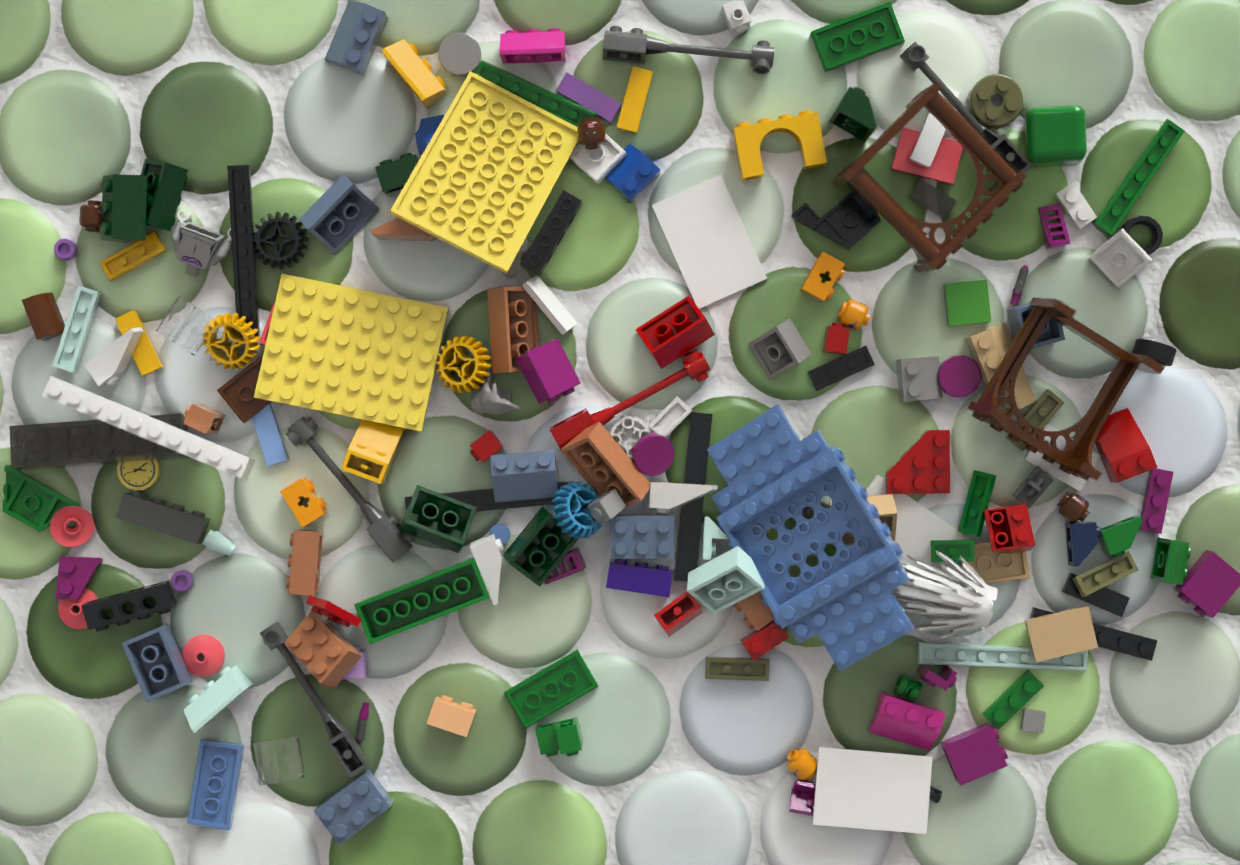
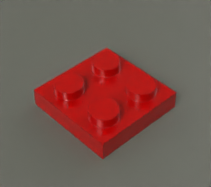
[305,595,362,628]

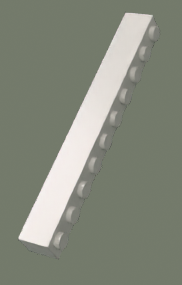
[42,376,256,480]

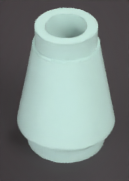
[202,529,236,557]

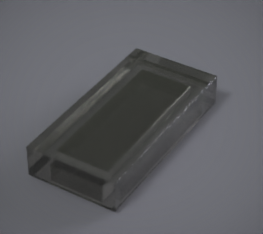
[909,179,956,220]

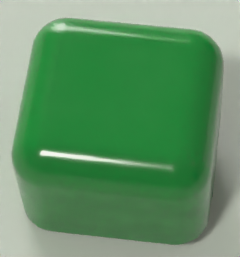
[1024,105,1087,168]

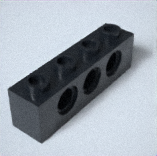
[520,190,582,277]
[82,580,176,631]

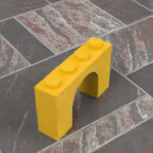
[732,110,827,181]

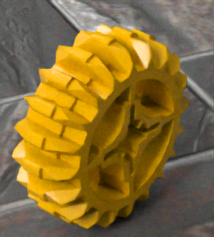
[202,313,260,370]
[435,336,492,393]

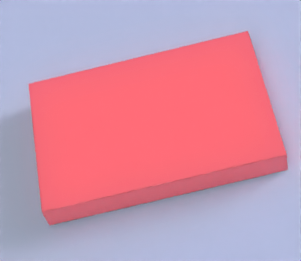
[891,127,963,185]

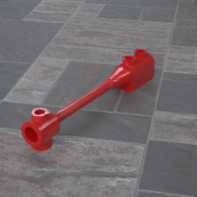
[549,349,711,449]

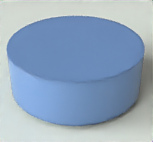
[489,524,510,544]

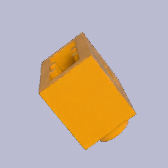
[800,251,845,302]
[280,477,327,528]

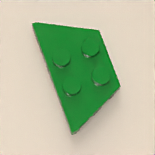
[2,465,80,532]

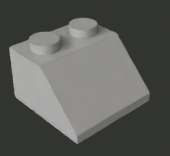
[748,318,812,379]
[896,356,943,402]

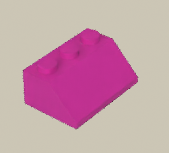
[500,28,566,64]
[868,691,946,750]

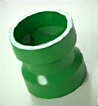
[894,674,922,702]

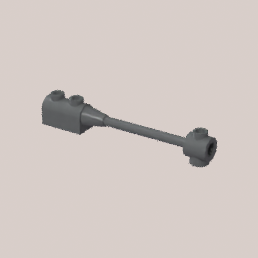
[603,26,774,74]
[899,41,1033,173]
[286,417,413,563]
[260,621,370,778]

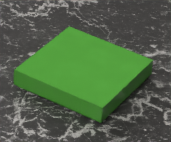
[943,280,991,326]

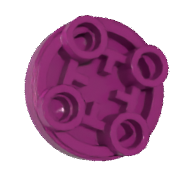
[938,355,981,398]
[631,432,674,476]

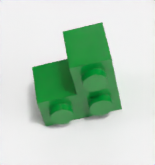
[535,717,583,757]

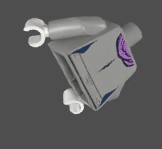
[171,210,232,276]

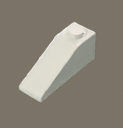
[84,327,143,386]
[649,482,718,513]
[470,534,504,605]

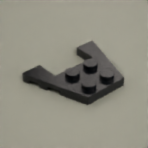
[791,161,881,250]

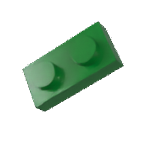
[931,539,975,562]

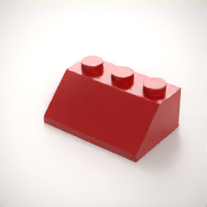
[635,296,715,369]

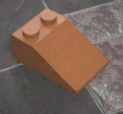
[370,218,438,242]

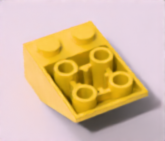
[341,420,405,484]

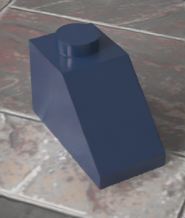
[1065,521,1100,567]

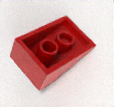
[1095,408,1157,483]

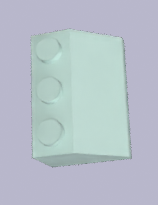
[687,546,765,614]
[183,665,253,733]

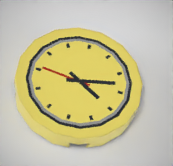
[117,449,161,491]

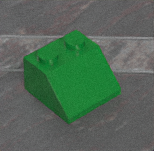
[1150,537,1191,585]

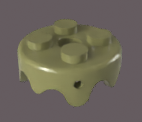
[968,74,1023,129]

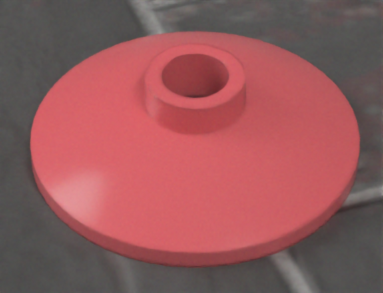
[50,506,94,547]
[58,588,99,629]
[182,635,225,677]

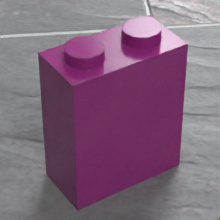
[516,338,581,404]
[1173,550,1240,618]
[940,723,1008,786]

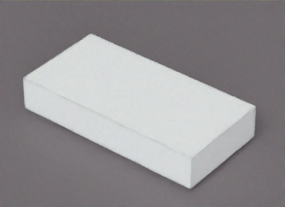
[648,396,692,437]

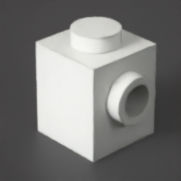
[721,0,752,34]

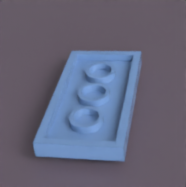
[187,738,244,830]

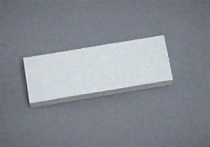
[522,275,577,335]

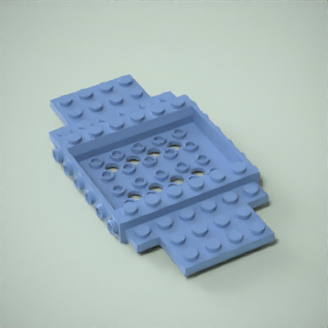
[707,404,915,671]

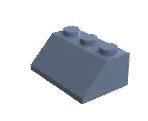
[325,1,388,76]
[299,174,379,254]
[490,450,558,503]

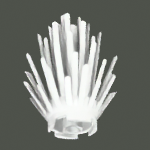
[892,551,997,639]

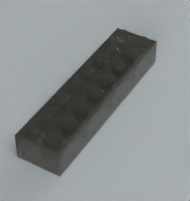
[10,414,189,471]

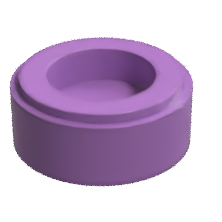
[54,239,77,261]
[171,570,194,592]

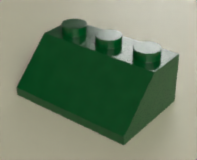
[829,87,877,143]
[141,159,188,231]
[99,174,147,243]
[399,485,477,553]
[503,506,578,587]

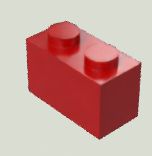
[654,591,703,637]
[741,620,789,661]

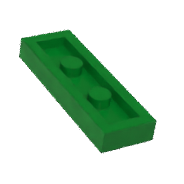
[958,470,996,537]
[982,670,1044,730]

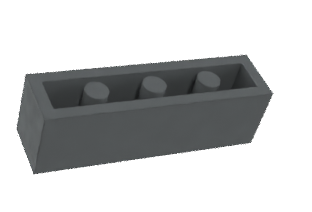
[117,490,210,544]

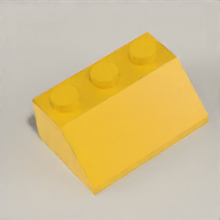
[381,40,446,109]

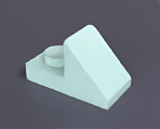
[702,516,728,560]

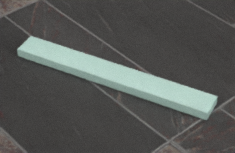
[917,642,1088,671]

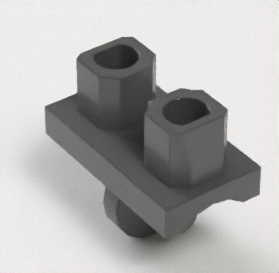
[1012,466,1054,509]

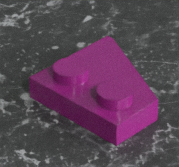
[56,557,103,600]

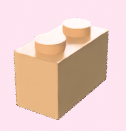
[426,695,477,737]

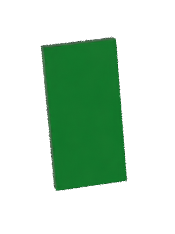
[810,2,905,72]
[504,649,599,729]

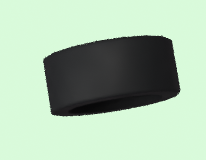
[1120,216,1163,255]
[1132,339,1176,366]

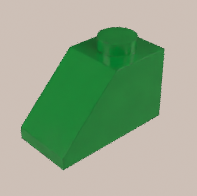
[1098,515,1143,557]

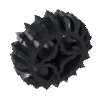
[252,212,309,270]

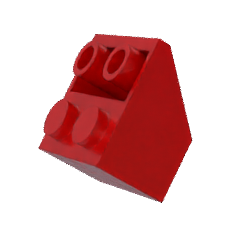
[984,504,1035,554]

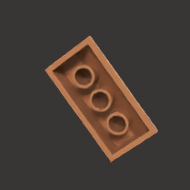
[487,286,539,374]
[560,422,650,508]

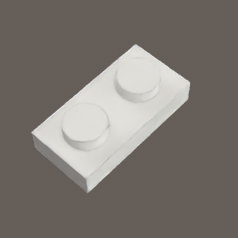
[1054,182,1097,230]

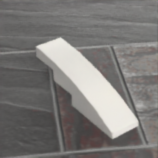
[909,89,959,168]

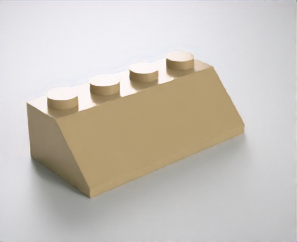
[965,323,1036,414]

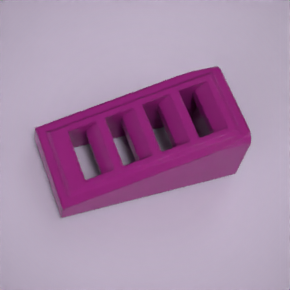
[1038,203,1070,249]
[544,548,586,585]

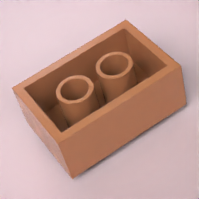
[284,611,362,688]

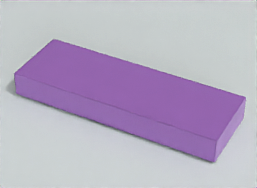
[556,72,621,124]

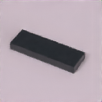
[808,346,875,391]
[1062,573,1130,617]

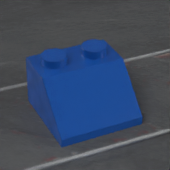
[605,144,660,203]

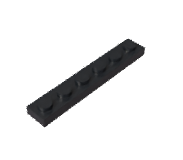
[1030,607,1157,661]

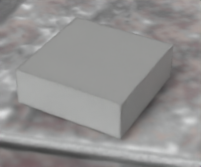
[1020,708,1046,733]

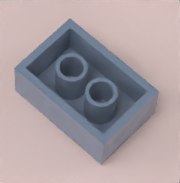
[610,514,675,559]
[122,624,193,702]
[314,768,394,845]

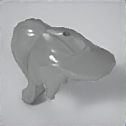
[471,367,521,415]

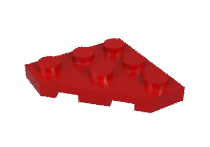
[886,430,950,494]

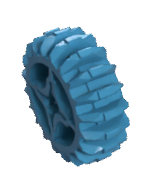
[551,481,602,539]

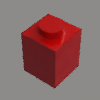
[823,322,850,355]
[470,430,504,462]

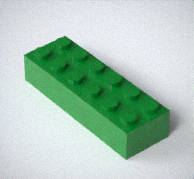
[354,557,490,644]

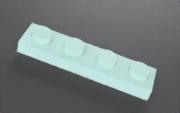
[53,285,101,373]

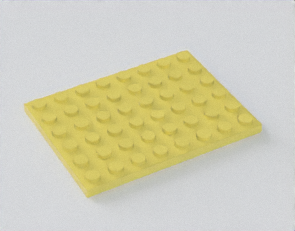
[390,71,578,274]
[254,274,449,432]

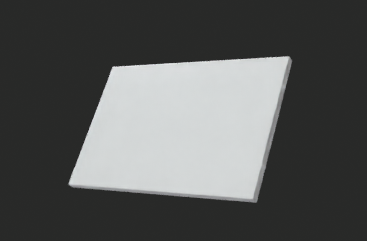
[652,175,767,309]
[866,475,970,578]
[812,747,933,834]

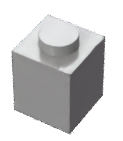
[587,489,626,524]

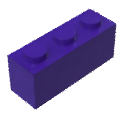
[606,559,673,597]

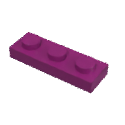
[1139,468,1173,534]

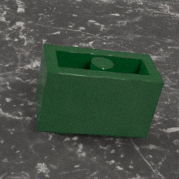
[375,153,419,194]

